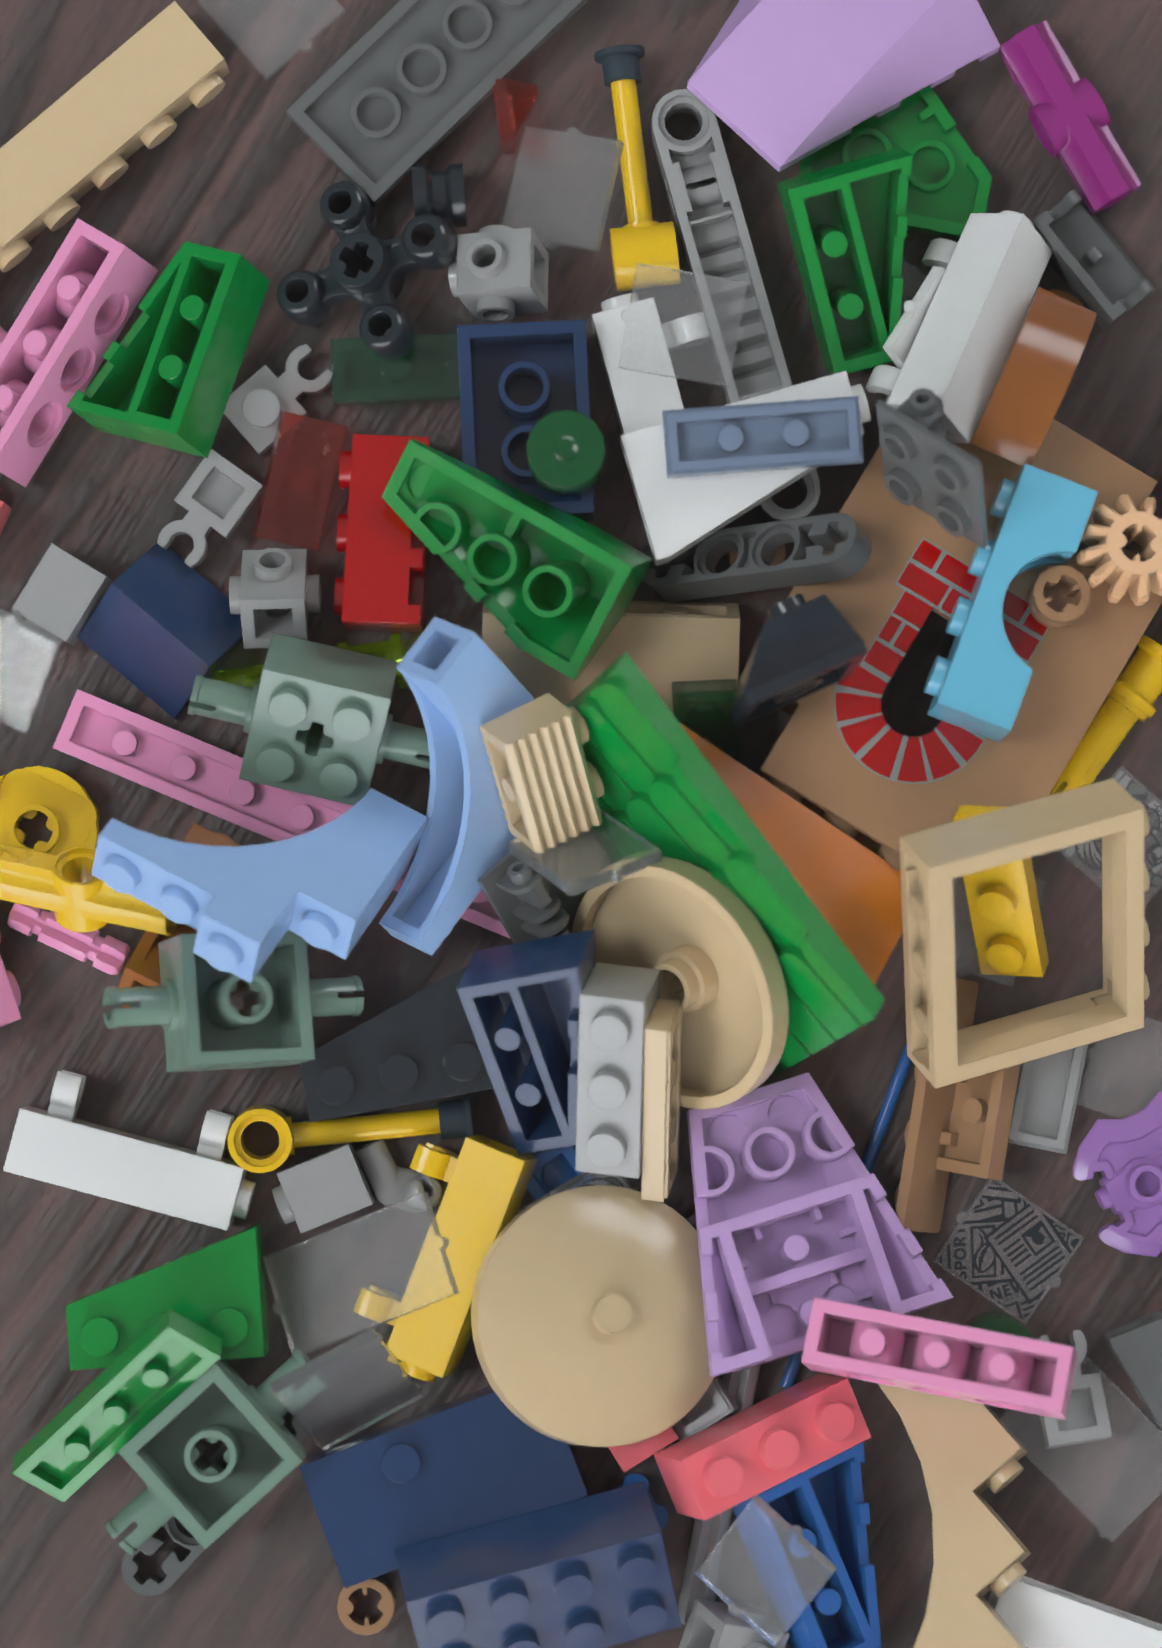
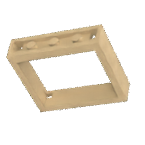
[899,778,1150,1089]

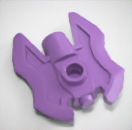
[1072,1090,1162,1257]

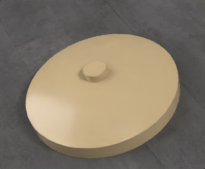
[571,857,789,1109]
[471,1185,714,1447]

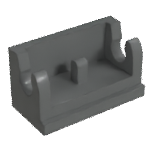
[1032,189,1155,331]

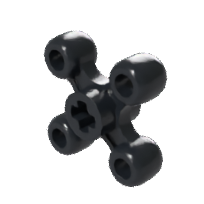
[276,181,457,360]

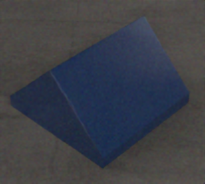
[78,543,243,720]

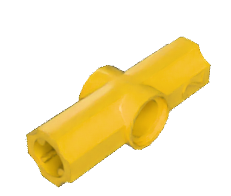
[0,844,178,936]

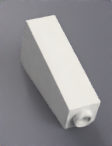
[620,371,871,566]

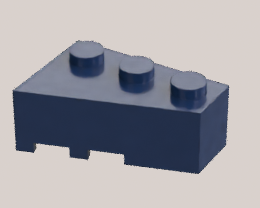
[457,929,596,1155]

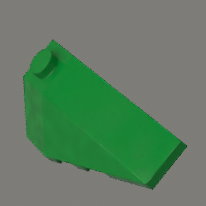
[381,439,652,680]

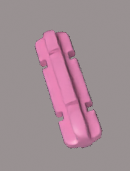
[7,903,130,975]

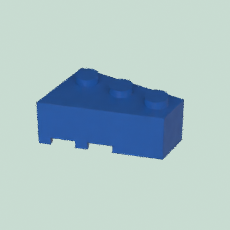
[732,1442,882,1648]

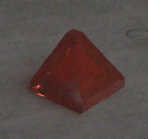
[493,78,538,155]

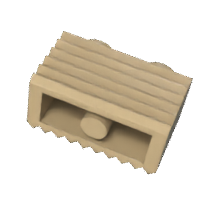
[479,693,604,854]

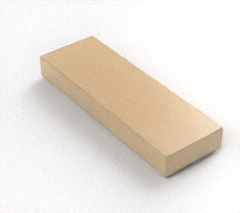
[641,998,682,1202]

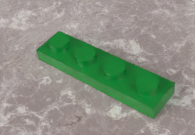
[12,1309,222,1502]

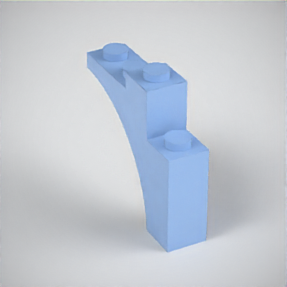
[379,617,535,956]
[92,788,427,983]

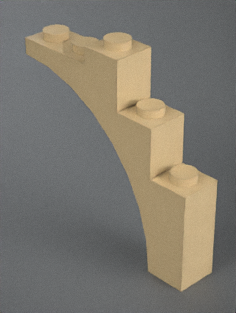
[878,1384,1031,1648]

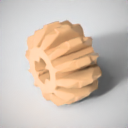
[1076,494,1162,606]

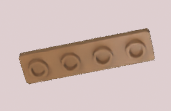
[894,978,1020,1233]

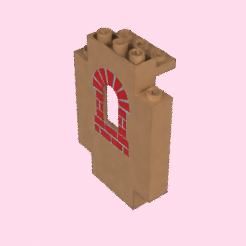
[736,419,1162,871]

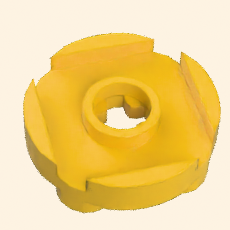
[0,766,100,856]

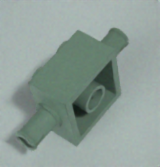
[187,632,430,806]
[103,930,364,1073]
[105,1349,325,1555]

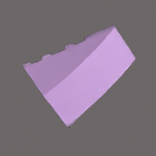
[686,0,1000,172]
[687,1072,953,1378]

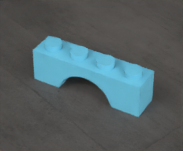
[923,463,1098,743]

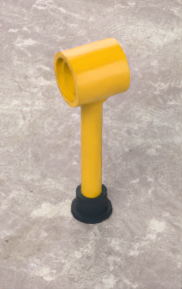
[594,44,680,292]
[227,1093,473,1173]

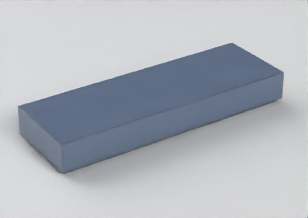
[662,396,864,478]

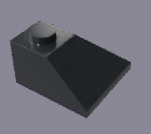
[727,594,868,731]

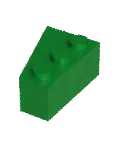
[777,147,913,374]
[67,241,270,458]
[66,1222,270,1371]

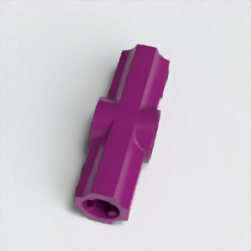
[998,20,1142,215]

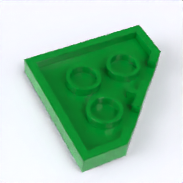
[798,86,992,240]

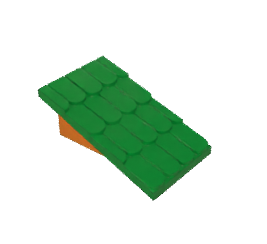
[566,652,903,1076]

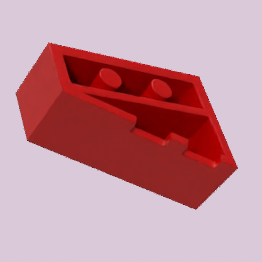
[334,434,432,634]

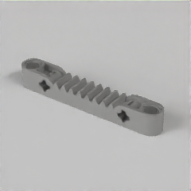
[651,89,820,522]

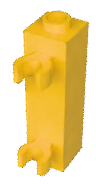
[355,1134,538,1382]

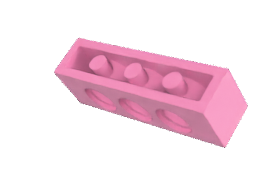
[0,218,158,487]
[801,1297,1078,1420]

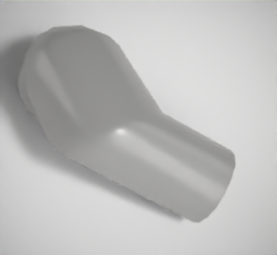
[354,1139,442,1213]

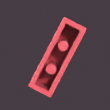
[653,1373,871,1521]

